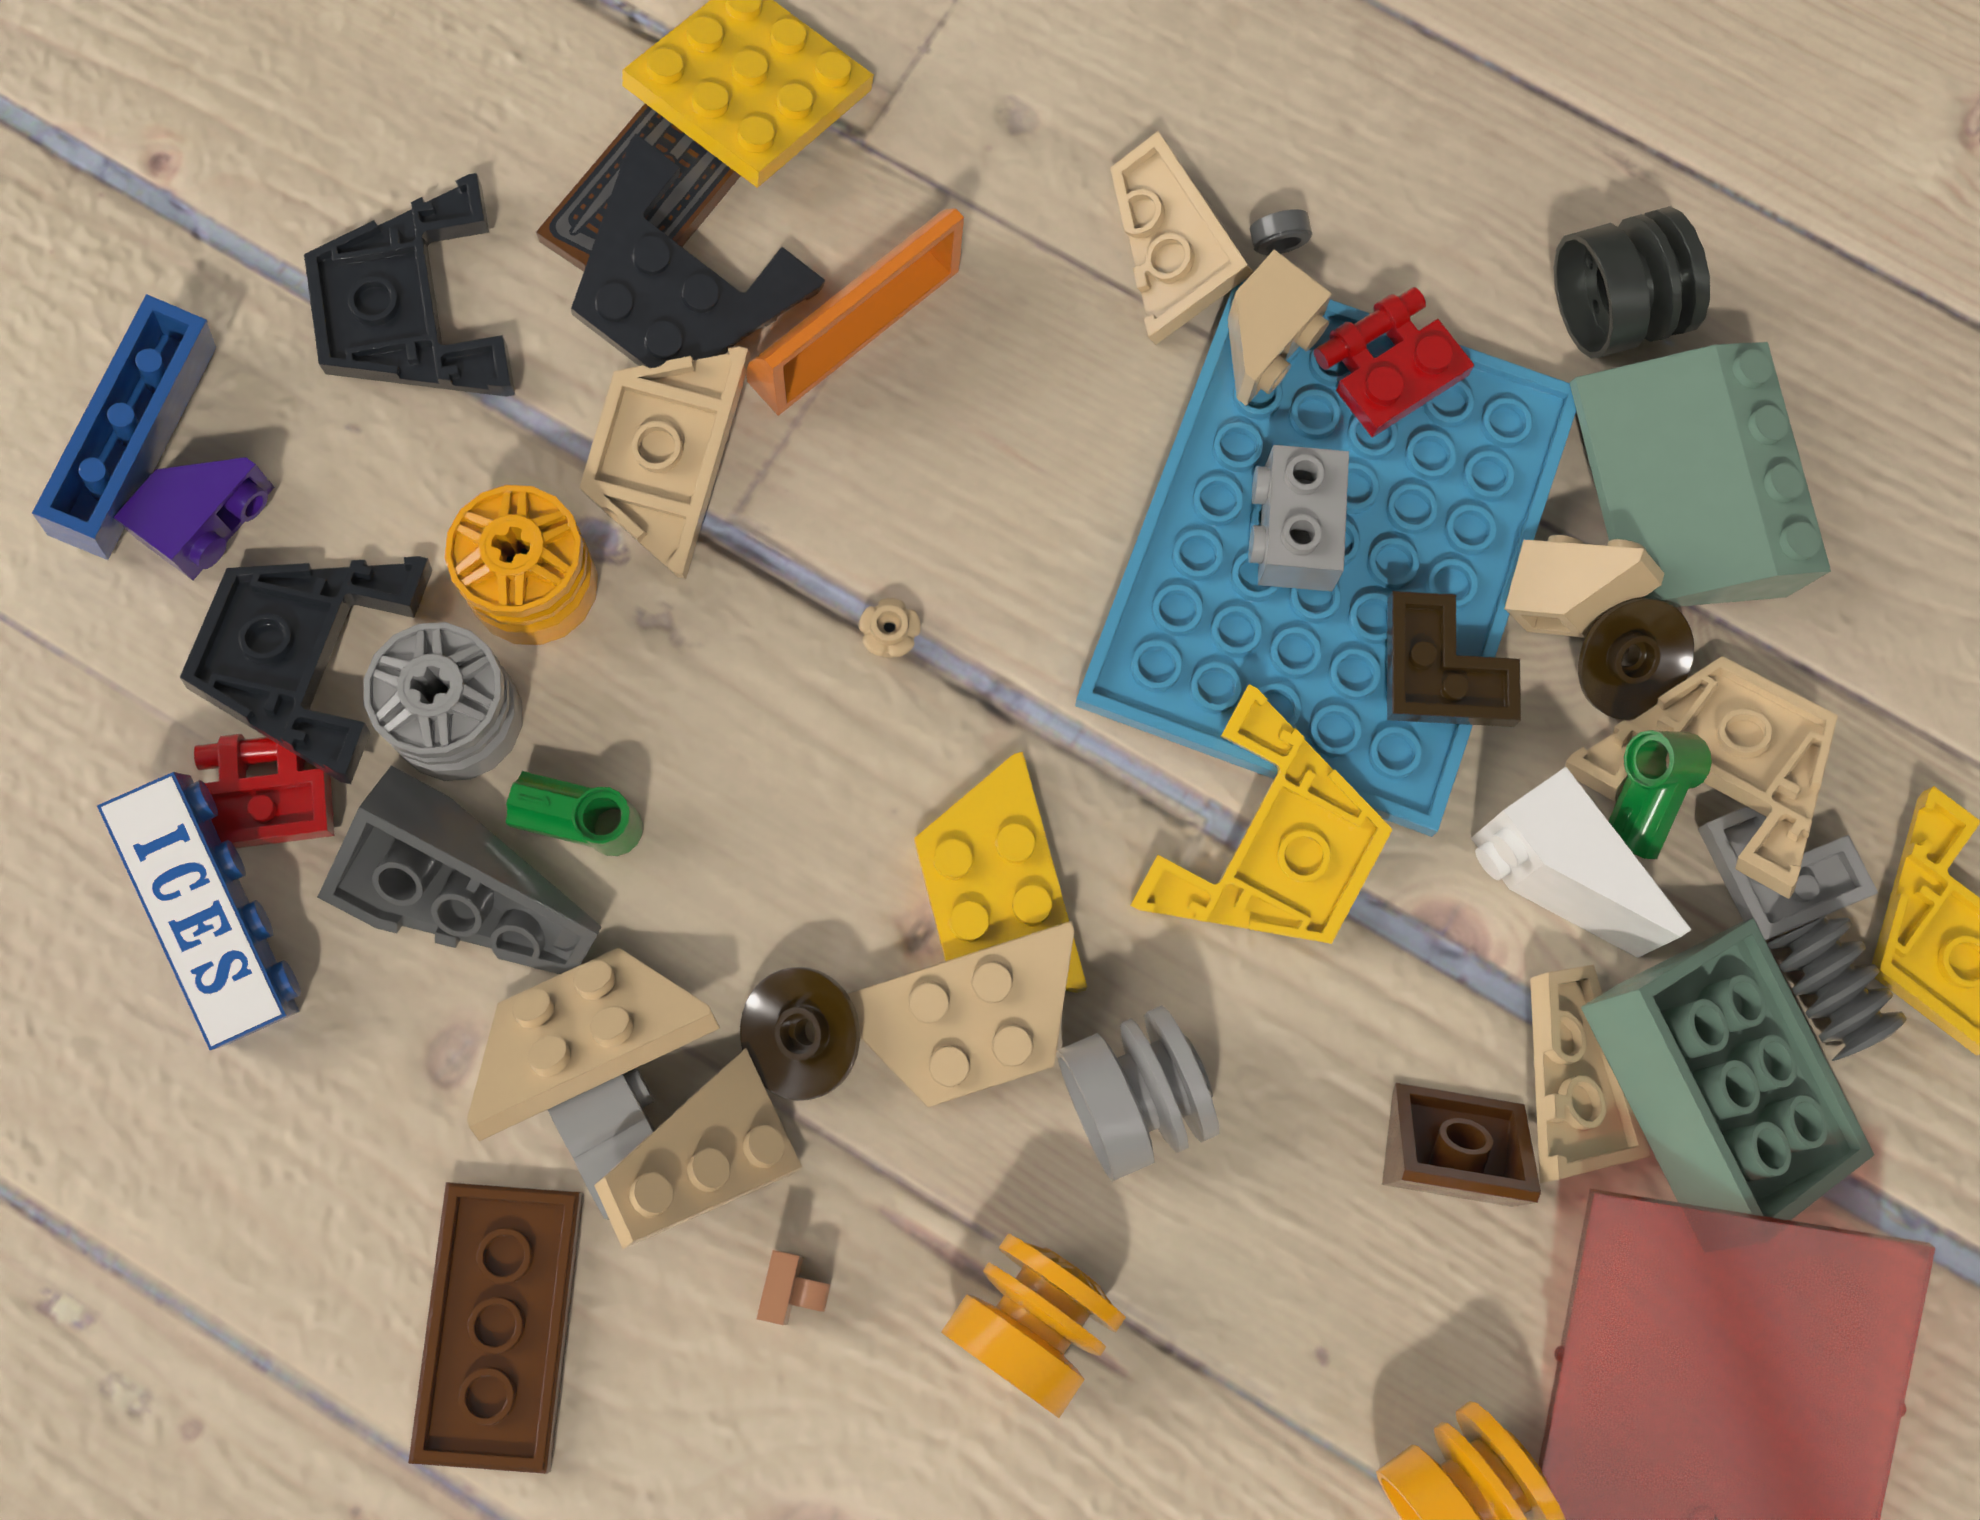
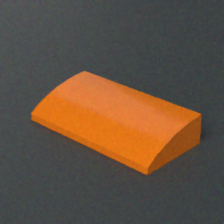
[746,208,964,416]

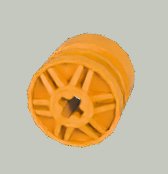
[444,485,598,645]
[941,1233,1126,1418]
[1376,1401,1566,1520]

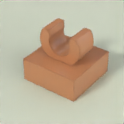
[756,1250,831,1325]

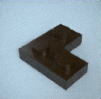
[1387,591,1521,727]

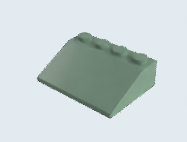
[1570,342,1831,607]
[1581,918,1874,1251]

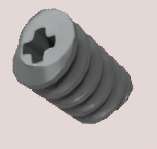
[1767,915,1907,1061]

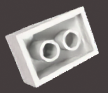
[1471,767,1691,958]

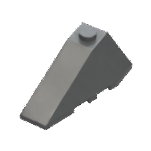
[317,765,602,974]

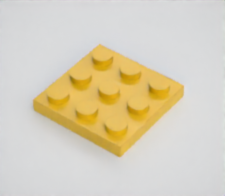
[622,0,874,188]

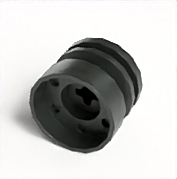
[1553,206,1710,359]

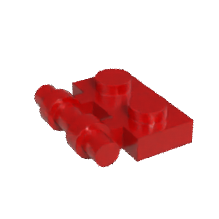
[1313,287,1475,438]
[194,734,335,848]

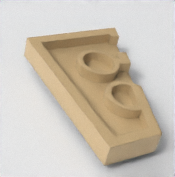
[1110,131,1253,345]
[1530,964,1651,1183]
[594,1048,802,1249]

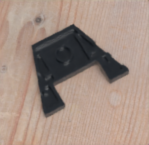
[571,134,825,368]
[304,173,515,397]
[180,556,433,784]

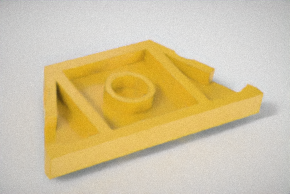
[914,752,1087,993]

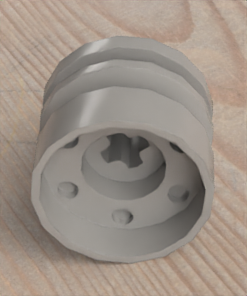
[364,622,522,781]
[1056,1006,1220,1181]

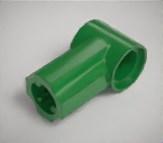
[1608,730,1712,859]
[506,771,643,856]

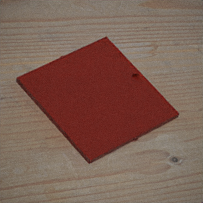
[1538,1188,1936,1520]

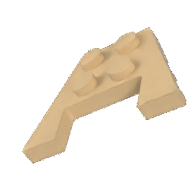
[1566,656,1838,899]

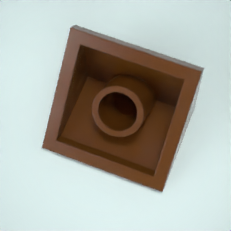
[1382,1083,1541,1207]

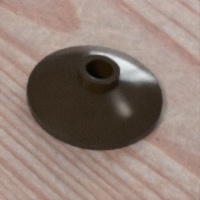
[1578,597,1694,720]
[740,967,860,1101]

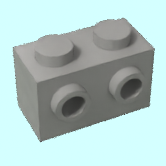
[1248,445,1349,592]

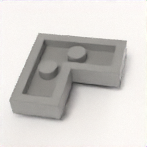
[1698,807,1878,940]

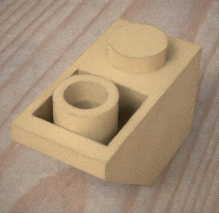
[1227,250,1332,406]
[1504,535,1664,638]

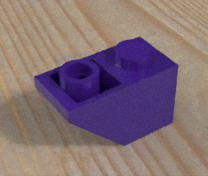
[114,457,275,581]

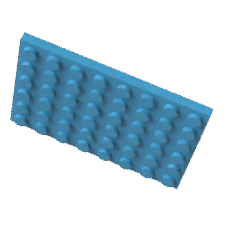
[1075,277,1576,837]

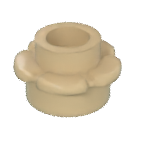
[859,598,921,658]

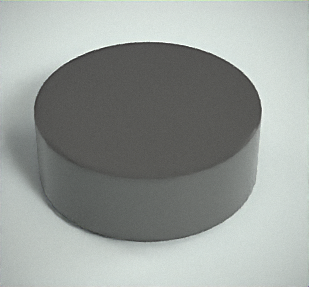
[1250,209,1313,255]

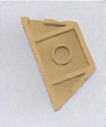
[579,346,751,579]
[847,921,1074,1107]
[467,947,720,1142]

